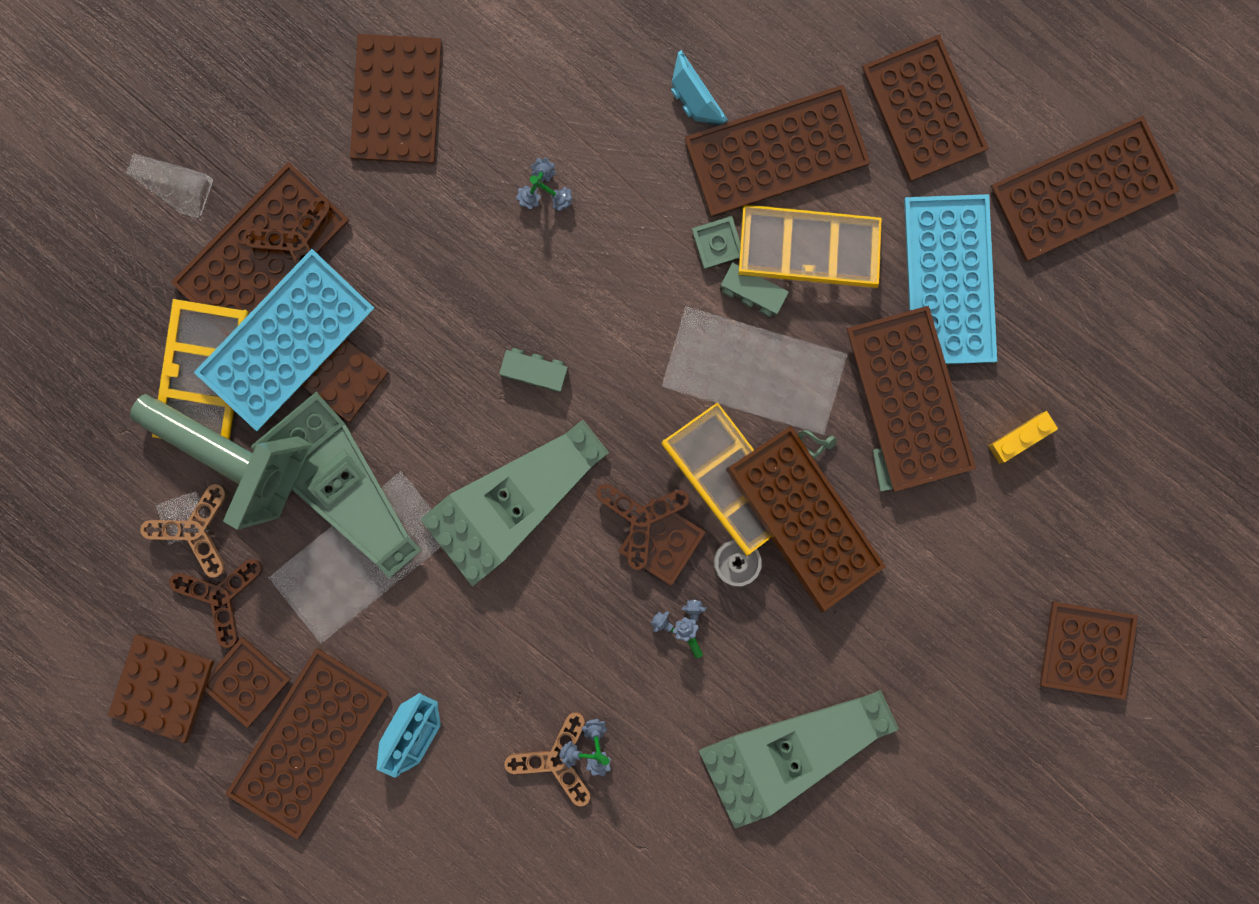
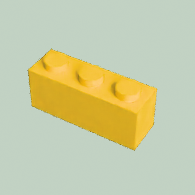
[988,411,1058,464]

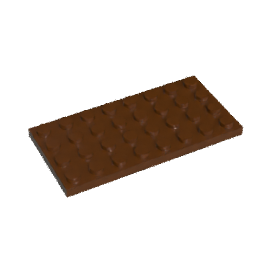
[684,85,870,217]
[990,116,1179,262]
[171,162,350,337]
[846,305,976,492]
[726,426,886,613]
[225,648,389,840]

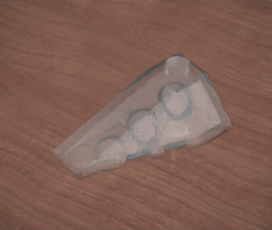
[126,153,213,219]

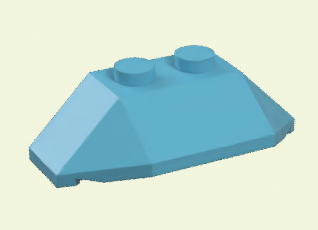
[671,50,728,126]
[376,693,441,778]

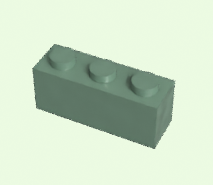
[720,263,789,317]
[499,348,568,393]

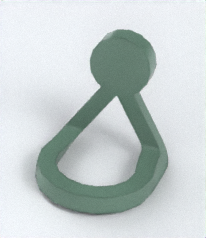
[798,430,837,459]

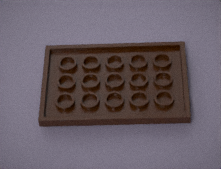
[350,34,442,164]
[862,34,989,182]

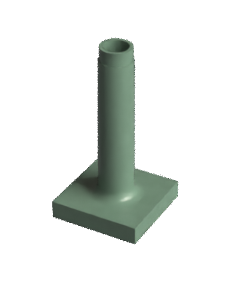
[130,394,312,530]

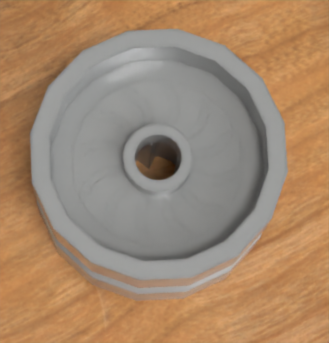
[714,540,762,586]

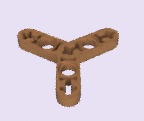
[140,484,227,577]
[504,712,590,806]

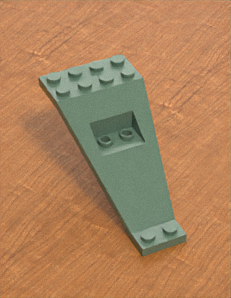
[251,391,422,578]
[420,420,609,586]
[699,690,899,829]

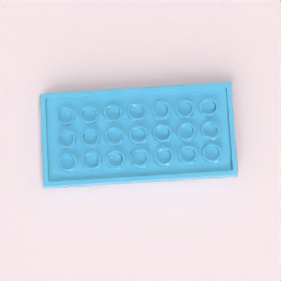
[904,194,997,364]
[194,249,375,431]

